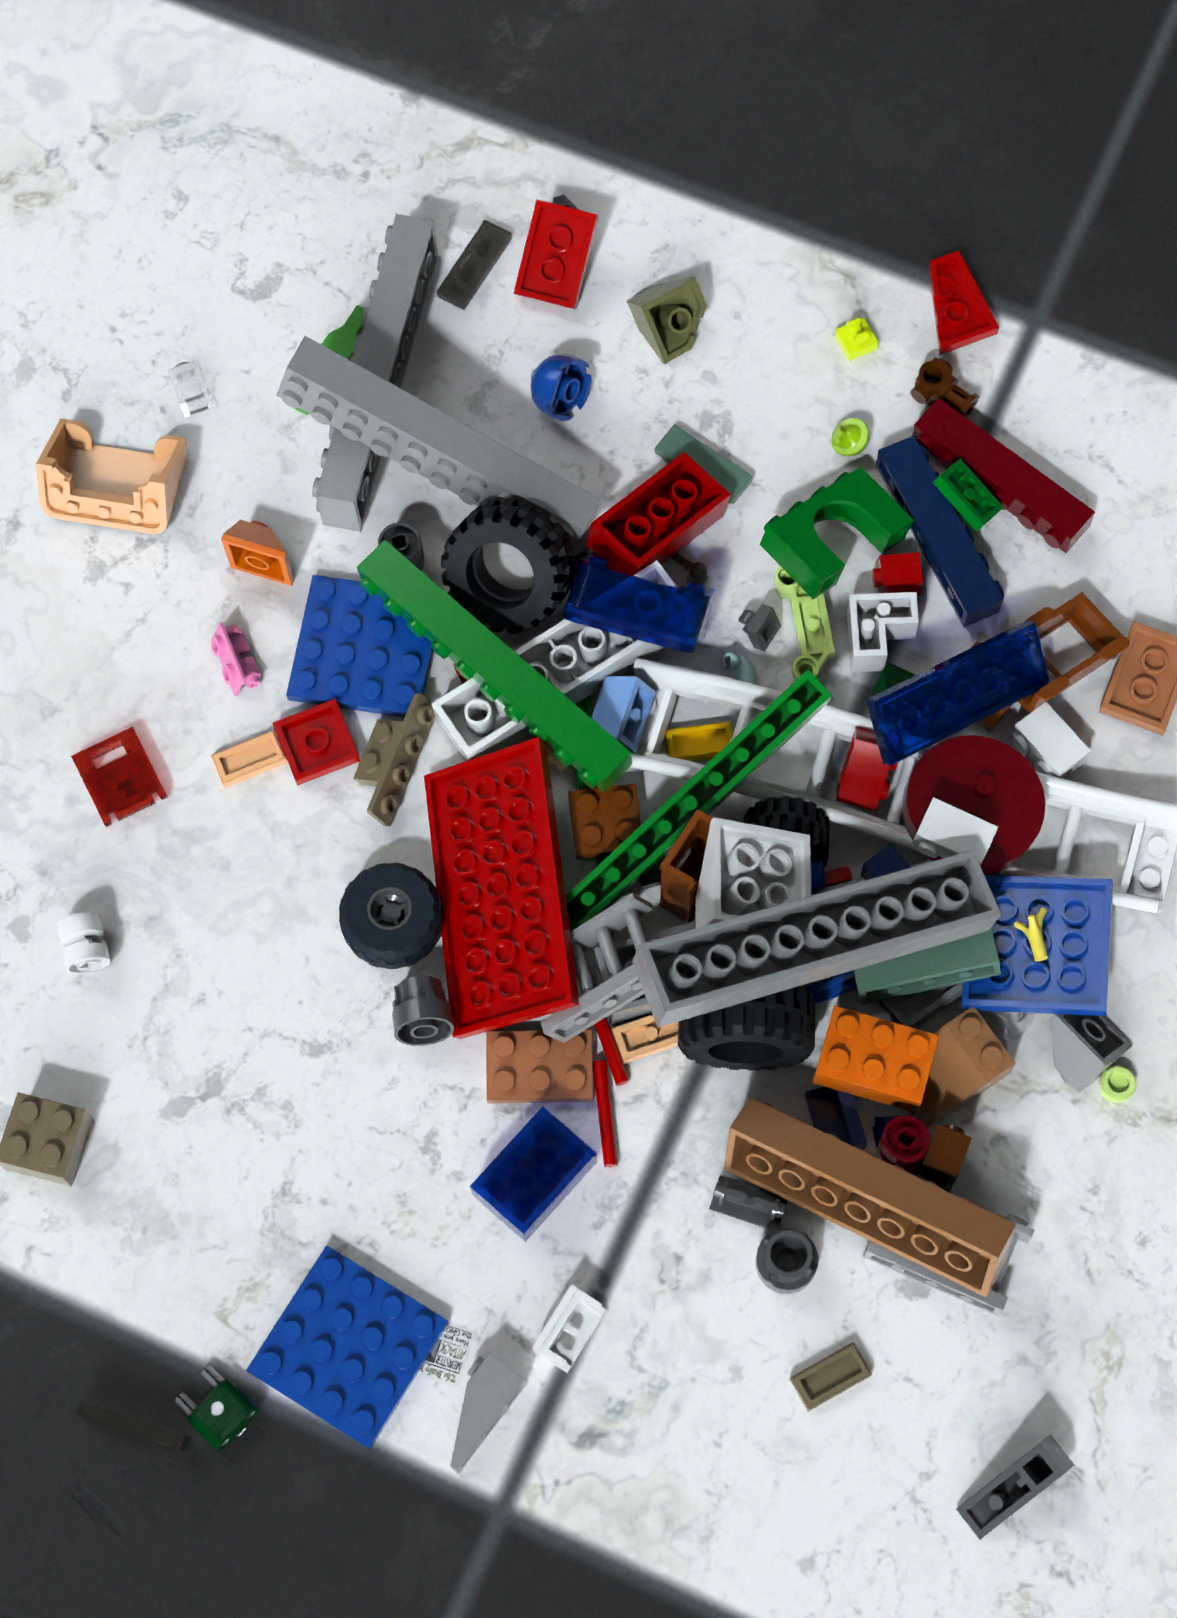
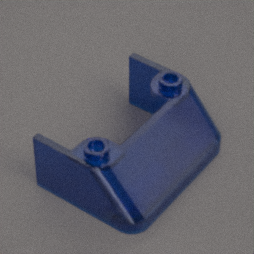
[563,555,717,653]

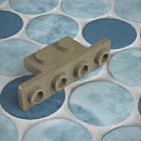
[353,693,435,827]

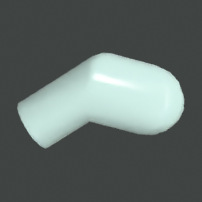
[721,652,755,684]

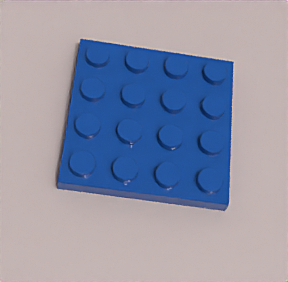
[286,575,433,718]
[961,875,1113,1016]
[246,1245,449,1450]

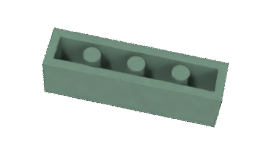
[854,928,1001,1004]

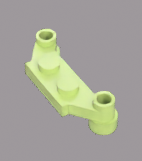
[774,566,835,682]

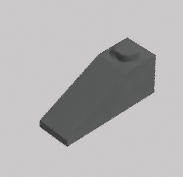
[956,1434,1074,1540]

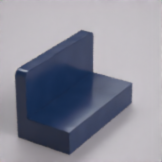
[805,1087,867,1150]

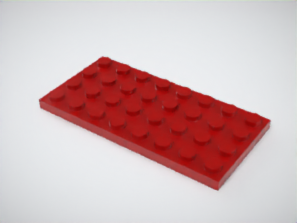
[424,737,579,1039]

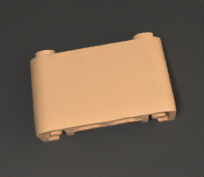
[36,418,187,534]

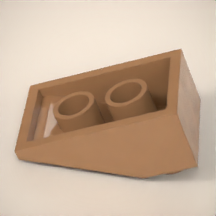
[910,1008,1016,1129]

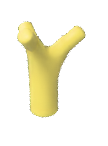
[1014,907,1048,961]

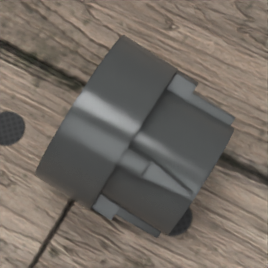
[392,975,454,1046]
[755,1228,818,1294]

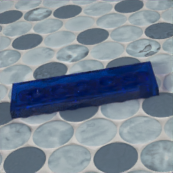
[866,621,1050,766]

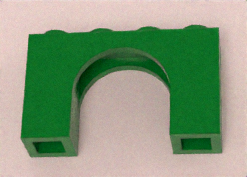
[760,466,914,599]

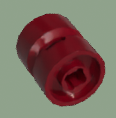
[876,1115,930,1174]

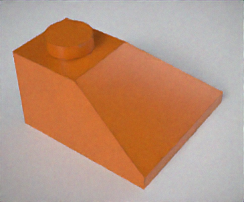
[221,520,294,586]

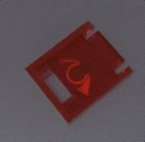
[71,727,168,827]

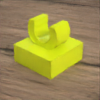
[835,317,879,361]

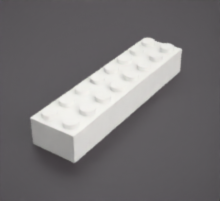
[431,561,696,761]

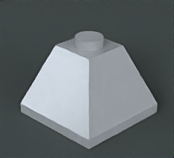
[1050,1013,1132,1093]

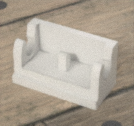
[532,1284,606,1374]

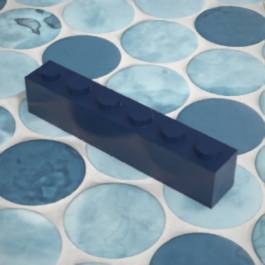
[876,436,1004,628]

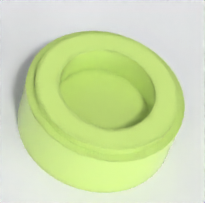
[1099,1065,1136,1103]

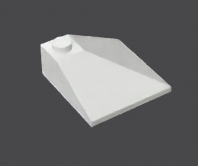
[696,817,811,928]

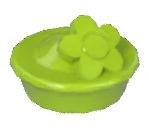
[831,418,869,456]

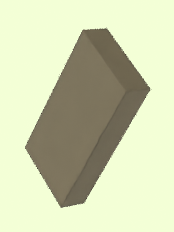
[789,1342,872,1412]

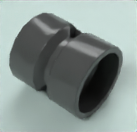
[378,522,424,571]

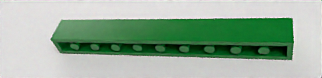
[356,540,633,793]
[566,670,834,932]

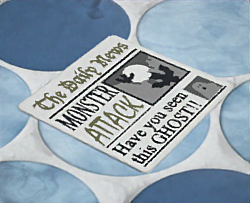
[417,1323,475,1387]

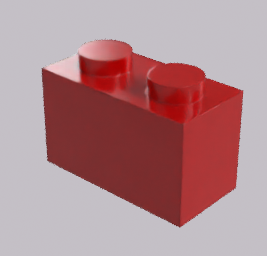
[836,727,900,811]

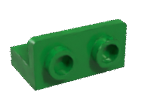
[932,459,1004,532]

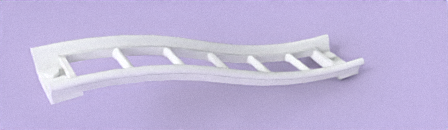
[630,658,1177,914]

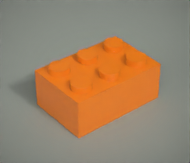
[813,1006,939,1113]

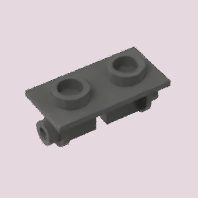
[709,1175,788,1231]

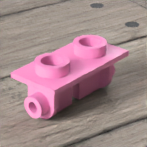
[211,622,261,696]

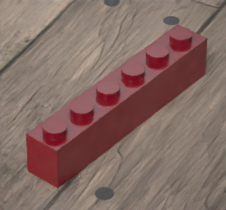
[912,398,1095,553]

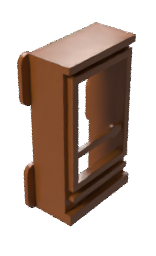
[986,592,1130,714]
[659,809,713,924]

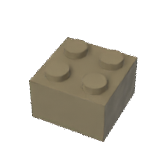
[0,1092,94,1187]

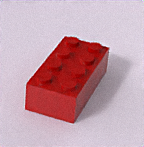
[586,452,731,581]

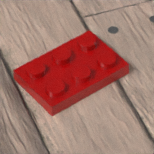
[513,199,599,310]

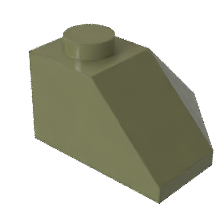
[627,276,707,364]

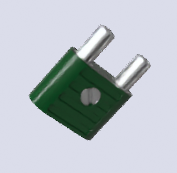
[175,1365,260,1452]

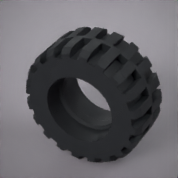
[440,498,576,634]
[678,985,815,1071]

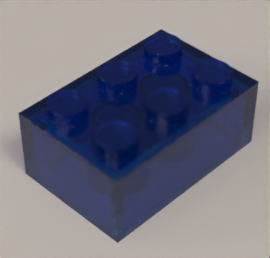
[470,1106,597,1242]

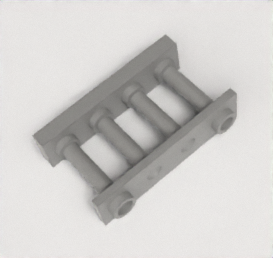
[540,893,653,1043]
[863,1173,1035,1316]

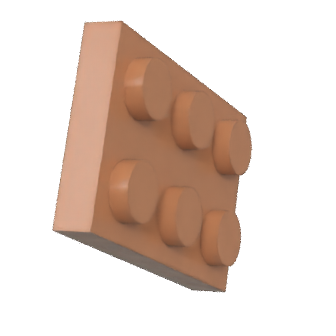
[1099,621,1177,736]
[486,1029,593,1104]

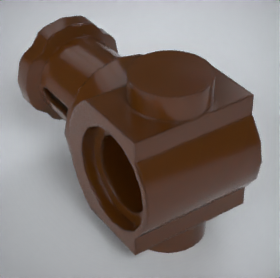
[910,357,980,418]

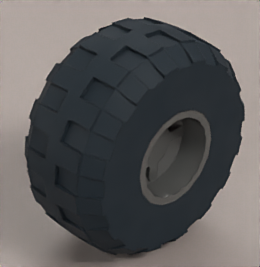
[339,863,444,969]

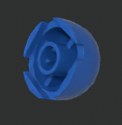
[530,354,592,421]

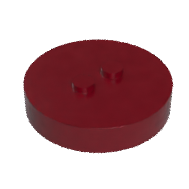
[902,735,1045,875]

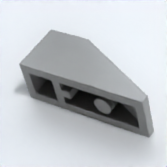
[450,1352,527,1474]

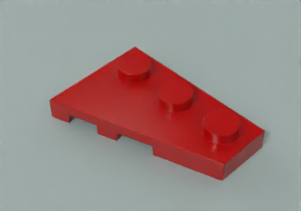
[929,250,999,355]

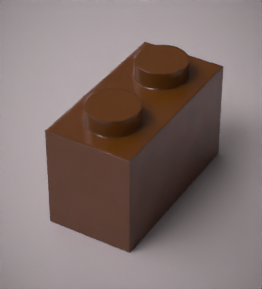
[917,1124,972,1192]

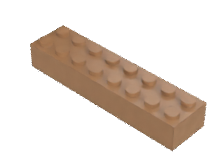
[724,1097,1016,1298]

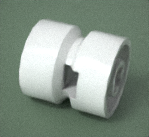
[56,912,110,974]

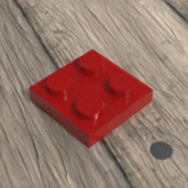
[273,699,360,786]

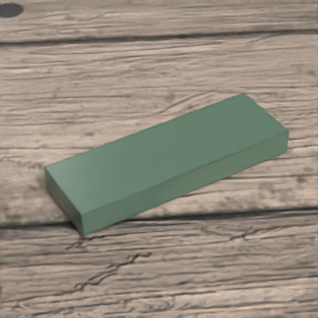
[655,425,753,505]

